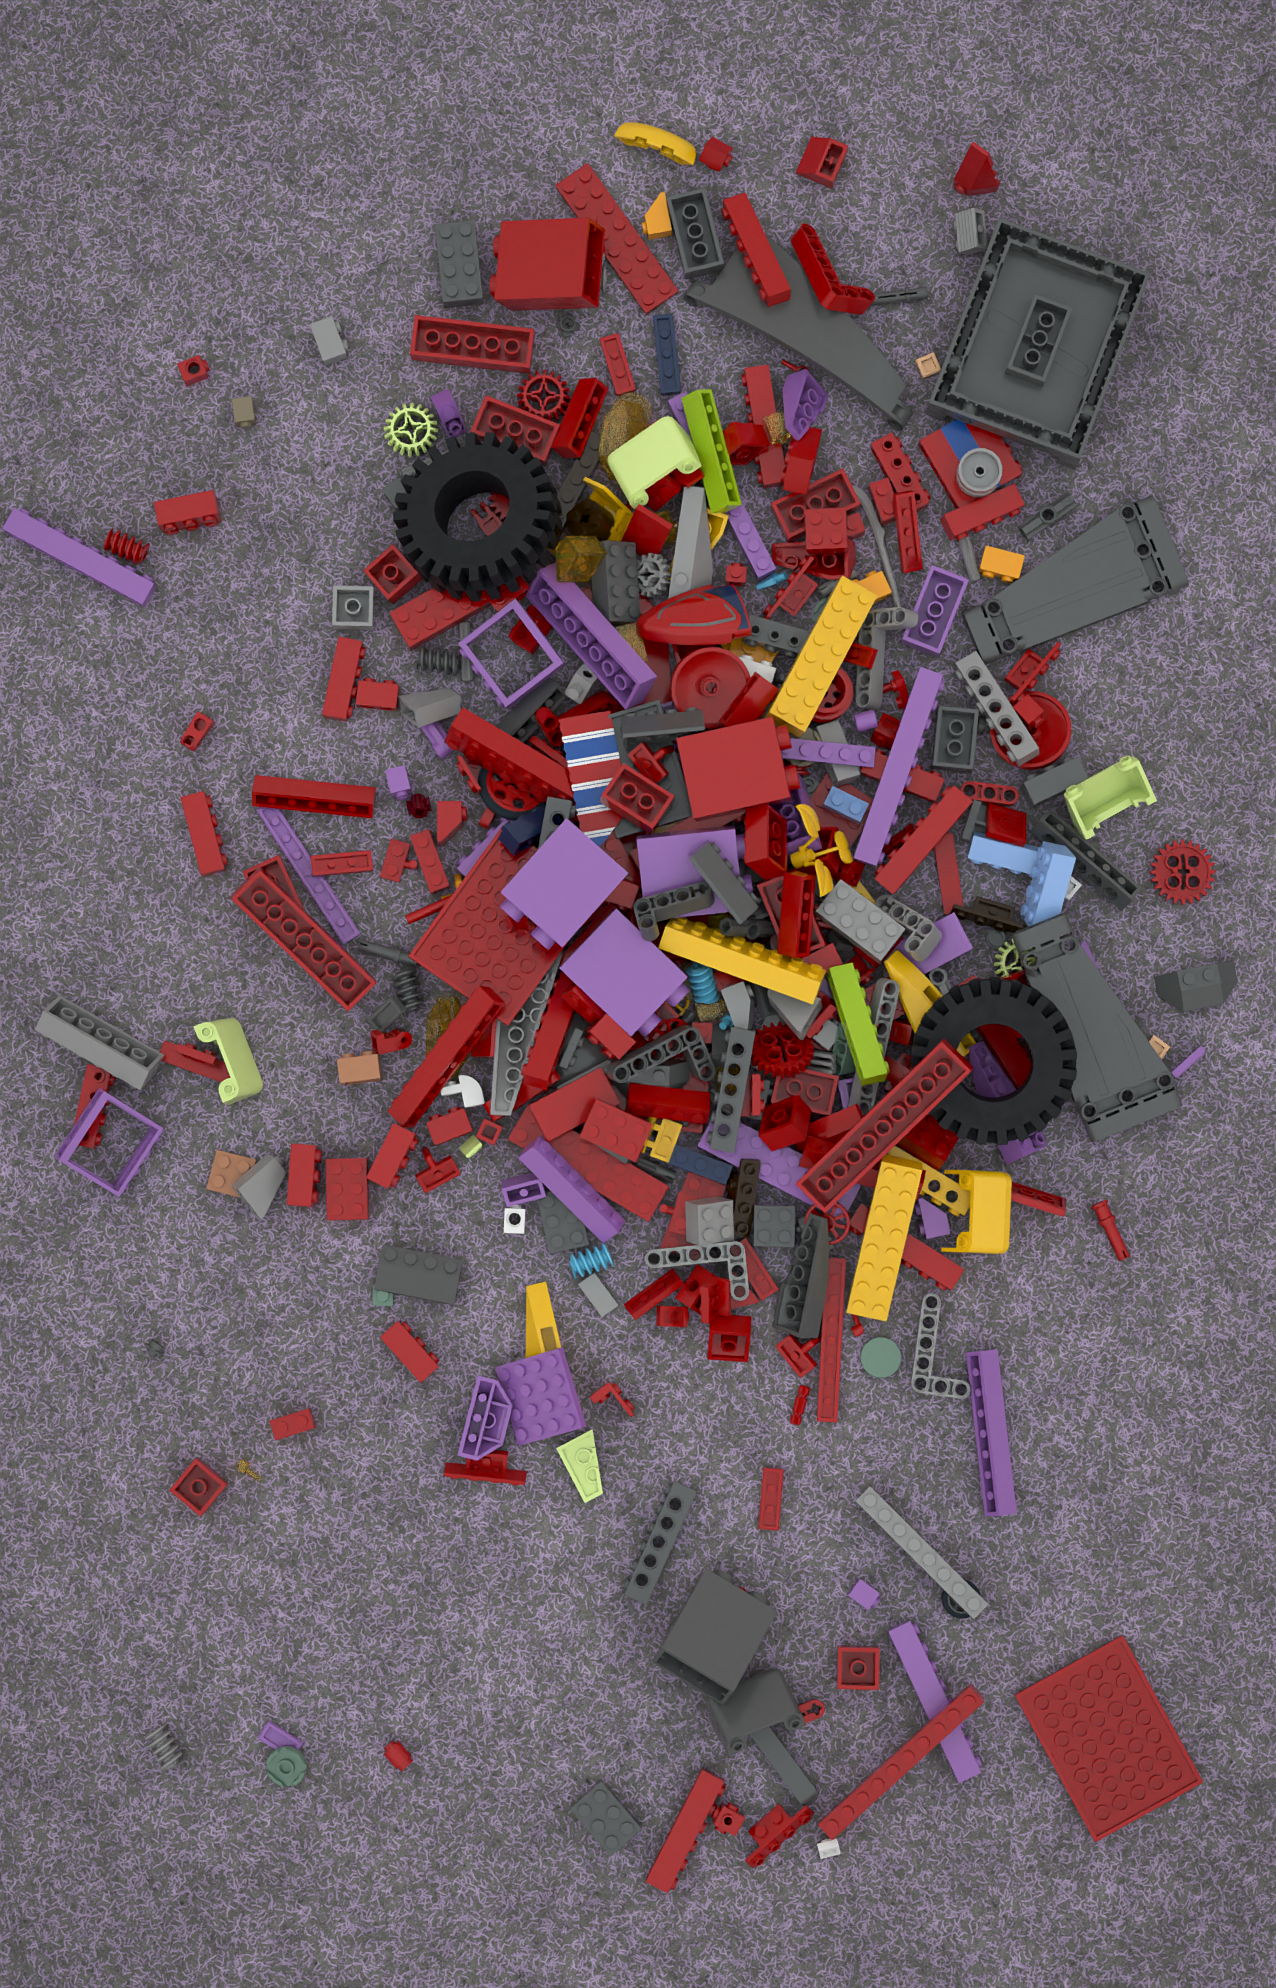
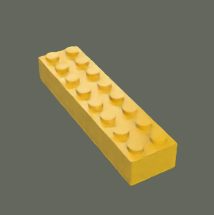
[765,576,878,738]
[658,917,826,1004]
[846,1154,923,1321]

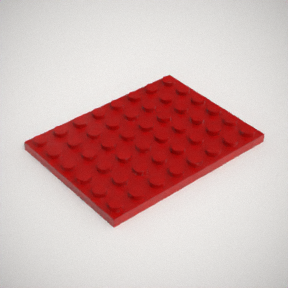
[408,827,574,1027]
[1014,1635,1203,1842]

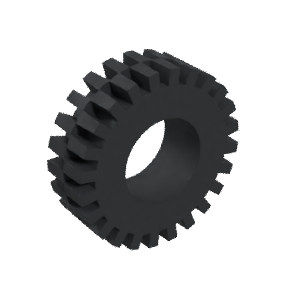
[393,432,562,602]
[911,977,1077,1145]

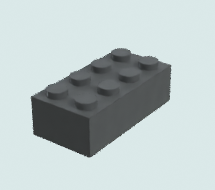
[666,188,724,280]
[435,220,484,308]
[589,540,640,626]

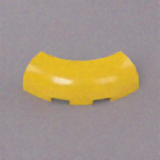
[614,122,696,165]

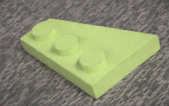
[556,1429,603,1503]

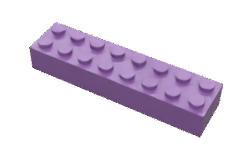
[526,562,657,710]
[697,1122,861,1222]

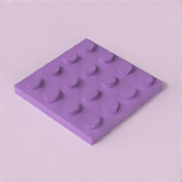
[495,1347,586,1446]

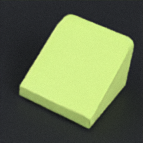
[459,1135,483,1159]

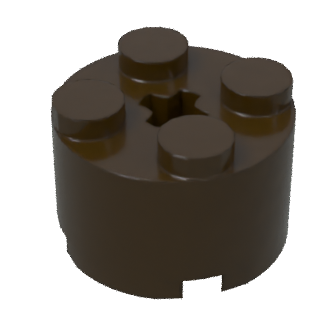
[566,498,614,545]

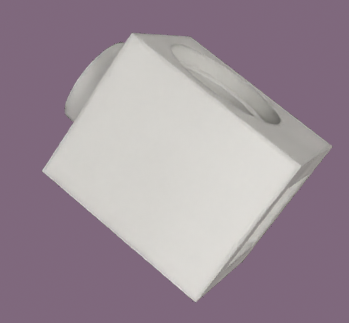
[504,1205,526,1234]

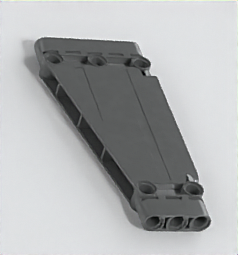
[962,495,1189,664]
[1011,913,1183,1142]

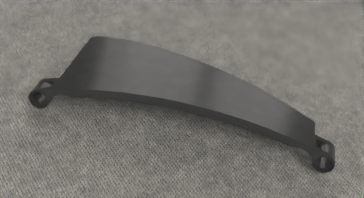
[683,234,913,431]

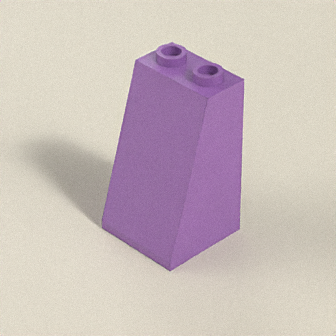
[887,913,973,975]

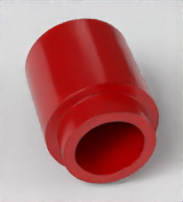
[383,1740,413,1772]

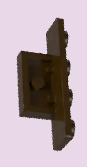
[950,896,1028,933]
[726,1158,761,1238]

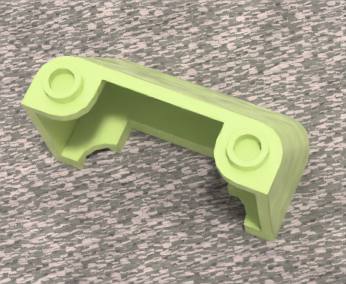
[607,416,702,509]
[1064,755,1157,840]
[193,1018,263,1105]

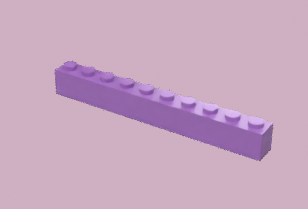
[668,392,776,582]
[853,667,945,868]

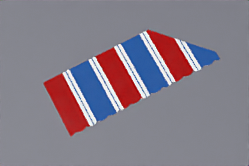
[558,711,623,847]

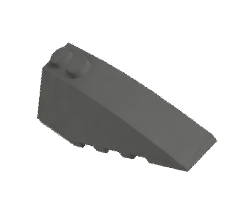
[772,1213,829,1338]

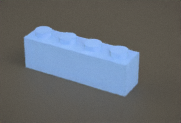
[968,831,1039,877]

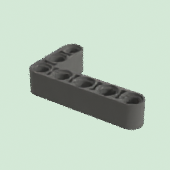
[606,1025,716,1083]

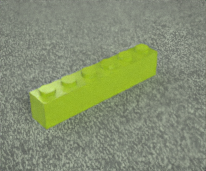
[681,389,742,513]
[827,963,889,1086]

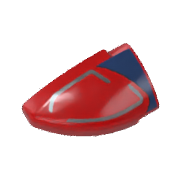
[636,584,751,645]

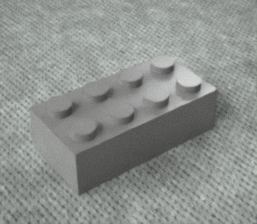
[815,879,905,964]

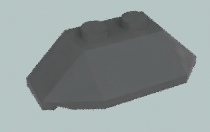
[1154,961,1238,1012]
[609,1058,690,1098]

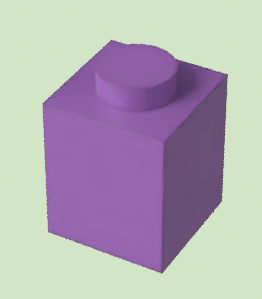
[847,1578,881,1610]

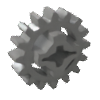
[637,553,672,598]

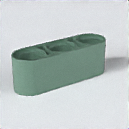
[830,1023,856,1076]

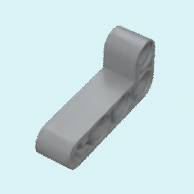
[875,895,942,961]

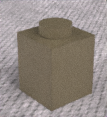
[232,396,257,429]

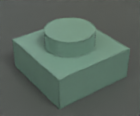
[373,1285,394,1306]

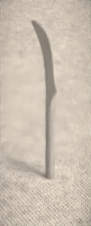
[852,486,902,607]

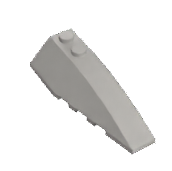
[668,486,713,599]

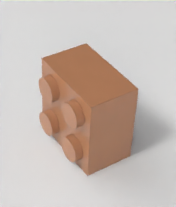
[337,1051,383,1086]

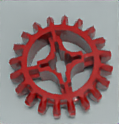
[517,370,571,421]

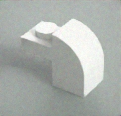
[441,1075,485,1108]

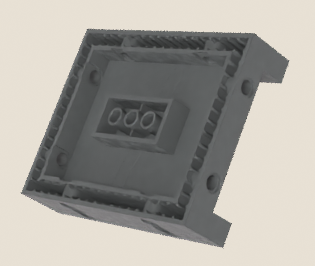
[925,217,1151,470]

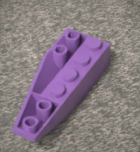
[968,1041,1047,1165]

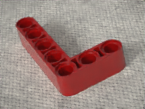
[790,223,875,315]

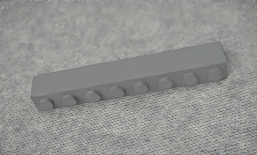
[856,1487,988,1620]

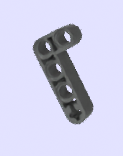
[634,881,715,941]

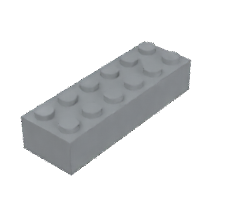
[35,995,164,1090]

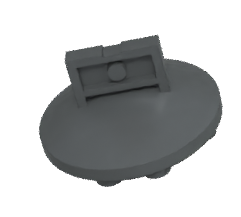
[533,1012,610,1089]

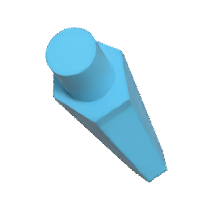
[756,572,788,590]
[719,1011,734,1030]

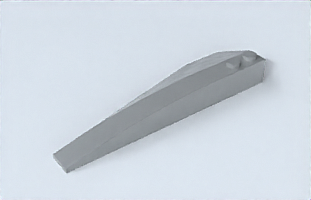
[490,953,562,1116]

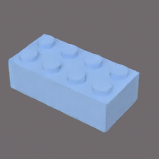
[1020,841,1076,926]

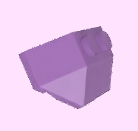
[457,1375,513,1460]

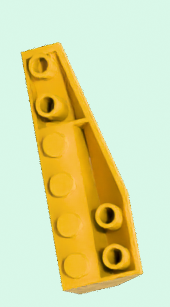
[884,950,977,1057]
[525,1282,562,1358]

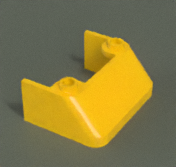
[546,477,633,579]
[941,1170,1012,1254]

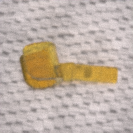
[237,1459,262,1482]

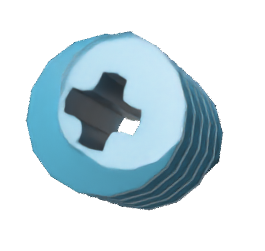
[686,962,719,1004]
[569,1243,614,1279]

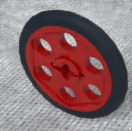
[478,766,546,820]

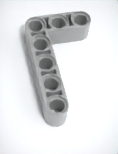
[856,607,918,711]
[644,1241,749,1301]
[910,1293,970,1399]

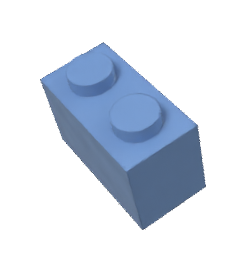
[823,786,869,825]

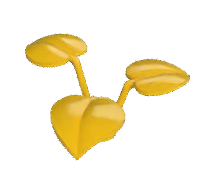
[790,804,853,897]

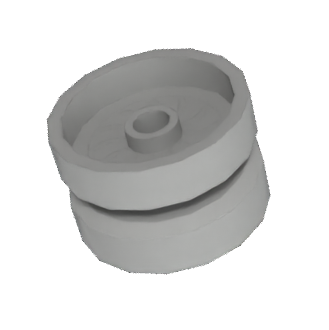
[956,448,1002,498]

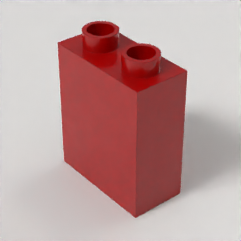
[489,217,605,311]
[676,717,801,822]

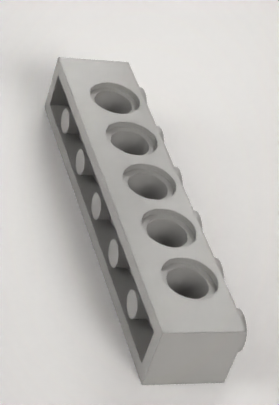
[954,651,1039,767]

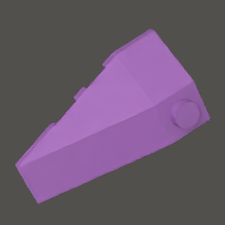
[783,369,829,441]

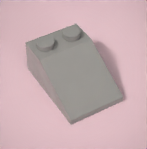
[721,981,756,1047]

